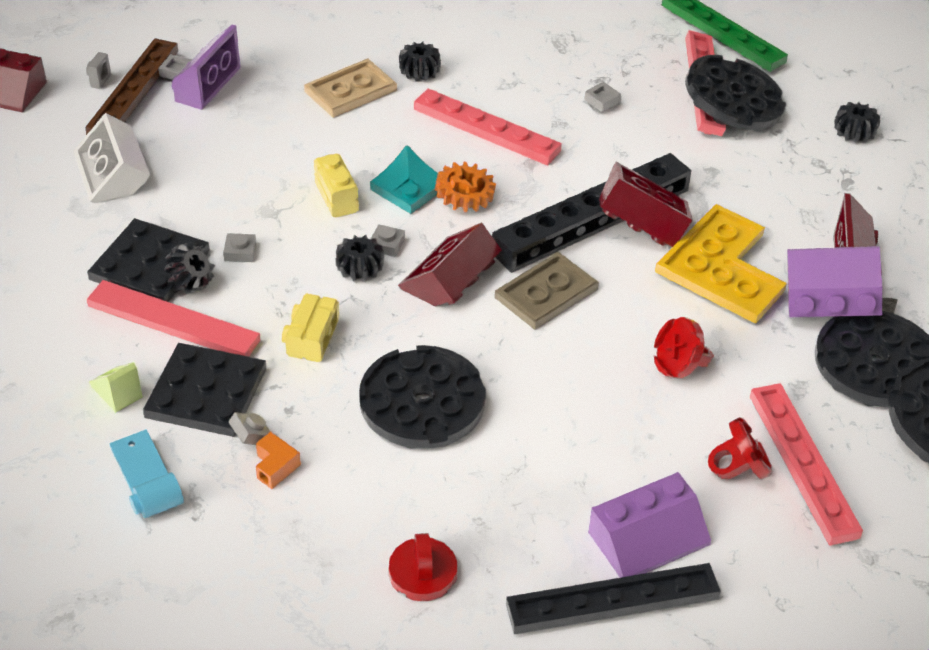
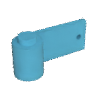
[109,429,184,519]

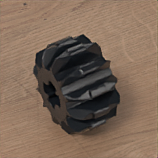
[399,41,441,81]
[834,101,880,143]
[335,234,384,282]
[163,242,216,294]

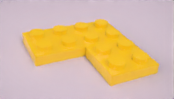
[655,204,787,324]

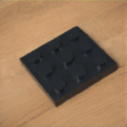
[87,218,210,302]
[143,342,267,437]

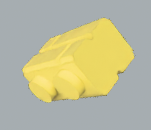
[314,153,359,218]
[282,293,340,362]

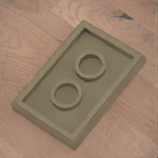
[494,252,599,330]

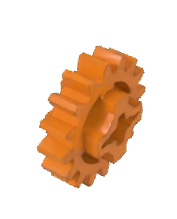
[435,161,496,212]

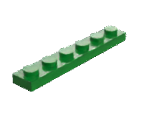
[661,0,788,72]

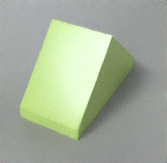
[89,362,143,413]

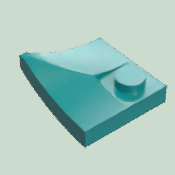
[370,145,438,214]

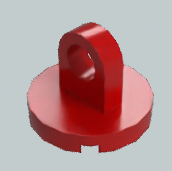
[653,317,714,378]
[708,416,773,480]
[388,533,458,601]

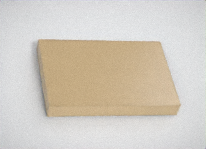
[304,58,397,118]

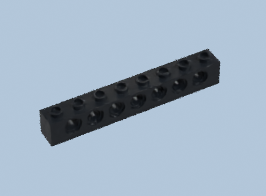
[492,152,692,273]

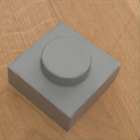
[86,52,111,89]
[158,54,192,80]
[584,82,621,112]
[370,224,405,257]
[223,233,256,262]
[229,412,270,445]

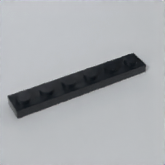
[506,563,721,634]

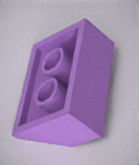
[172,24,241,110]
[787,246,882,317]
[588,472,711,578]

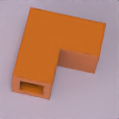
[256,431,301,489]

